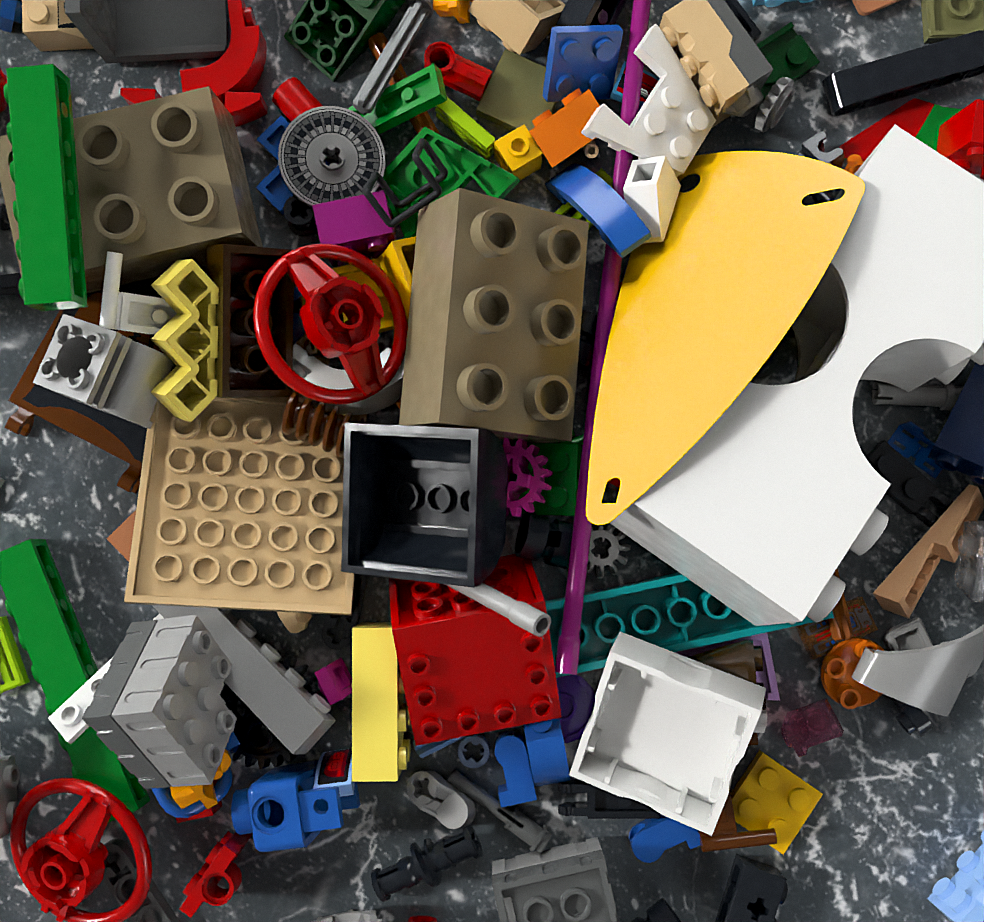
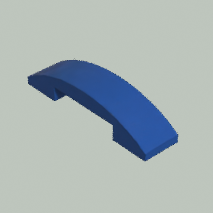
[544,164,652,258]

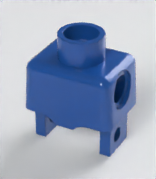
[231,760,360,852]

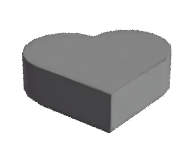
[883,617,933,651]

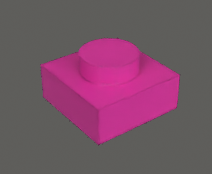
[314,657,352,705]

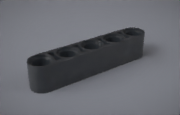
[822,30,984,116]

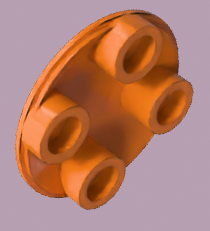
[821,638,885,709]

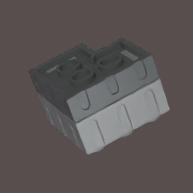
[82,615,237,789]
[492,837,619,922]

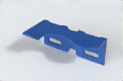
[887,421,942,479]

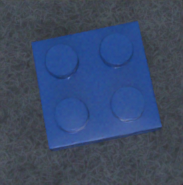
[542,25,623,102]

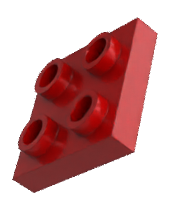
[179,831,253,918]

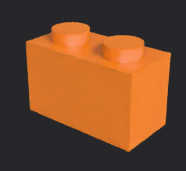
[529,88,600,168]

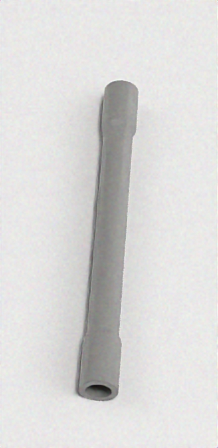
[445,583,551,637]

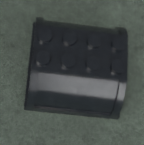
[341,423,508,588]

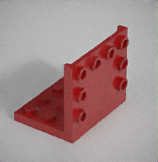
[388,554,562,746]

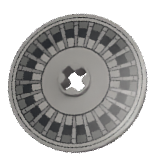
[278,106,385,208]

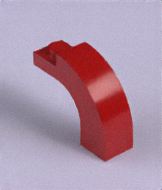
[180,0,267,105]

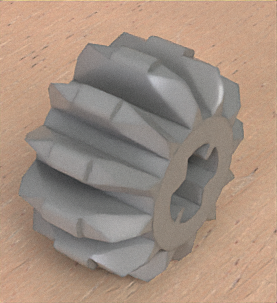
[586,523,631,578]

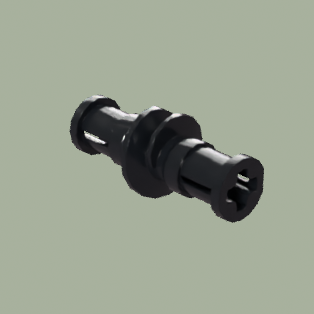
[371,825,483,902]

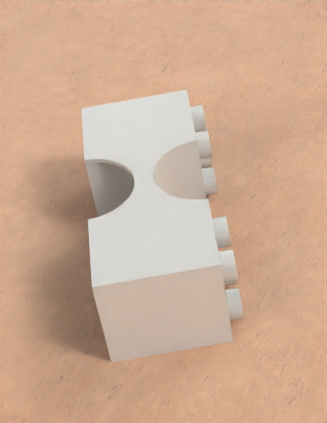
[610,125,984,626]

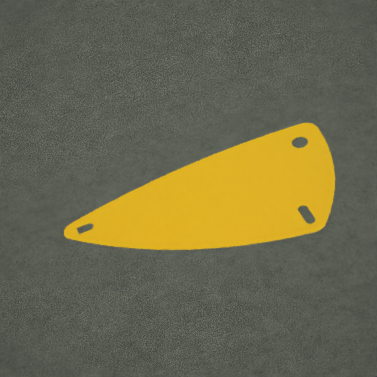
[586,151,865,525]

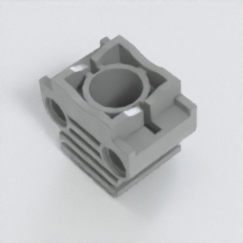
[33,314,176,429]

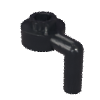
[888,696,933,737]

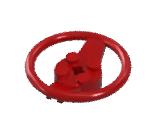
[253,243,408,404]
[10,778,152,922]

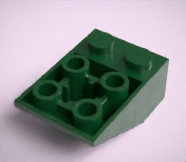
[284,0,405,82]

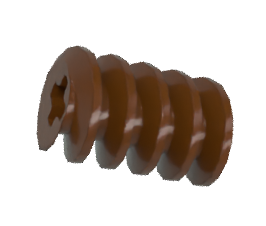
[282,391,364,458]

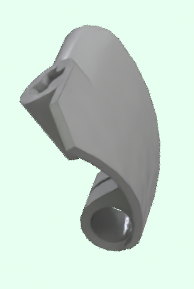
[852,624,984,716]

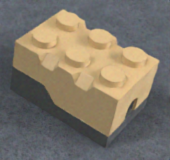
[659,0,773,127]

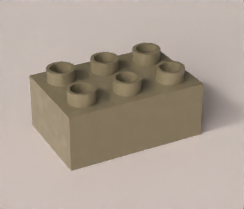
[0,86,263,293]
[399,188,589,443]

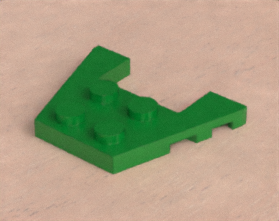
[382,127,521,239]

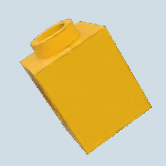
[494,124,543,180]

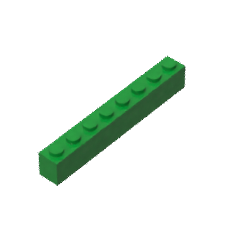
[0,539,150,823]

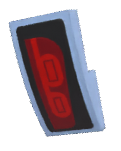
[313,748,355,800]

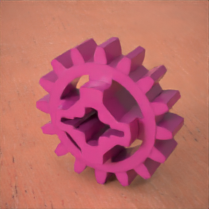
[503,438,553,518]

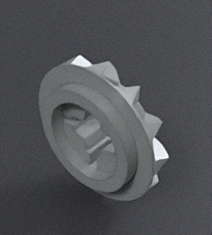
[755,77,795,133]

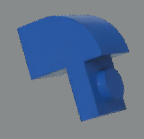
[523,718,570,787]

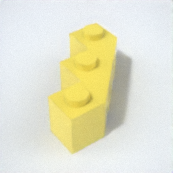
[151,259,219,422]

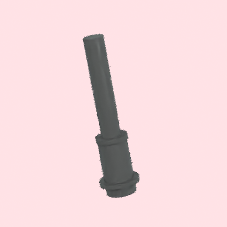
[447,769,552,853]

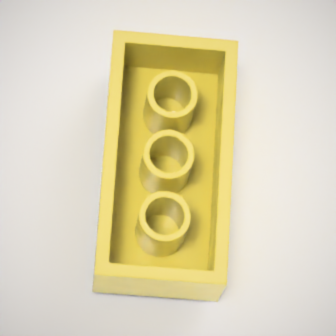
[352,622,411,782]

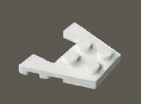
[581,24,716,177]

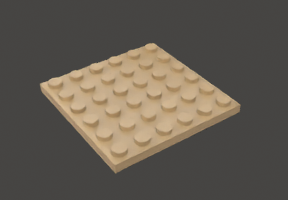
[124,397,367,616]

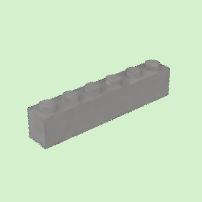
[152,605,336,755]

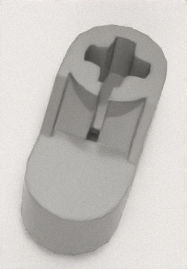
[407,770,476,829]

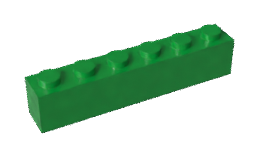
[4,64,88,311]

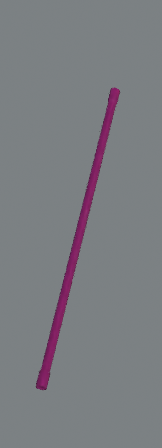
[555,0,652,675]

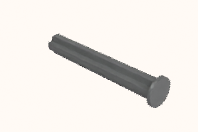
[353,0,434,115]

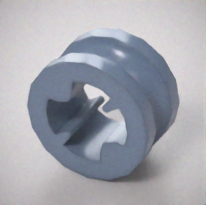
[458,734,490,768]

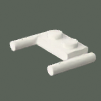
[99,251,207,335]

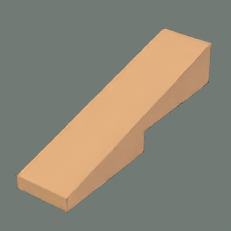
[873,484,984,618]

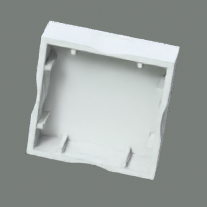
[569,632,766,836]

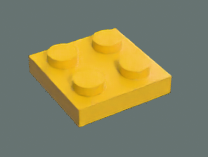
[731,750,823,855]

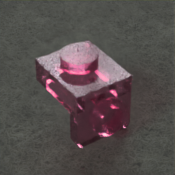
[781,698,844,757]

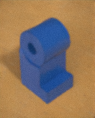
[495,731,537,808]
[628,814,701,863]

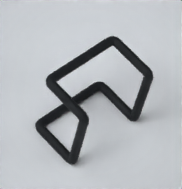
[363,138,448,227]

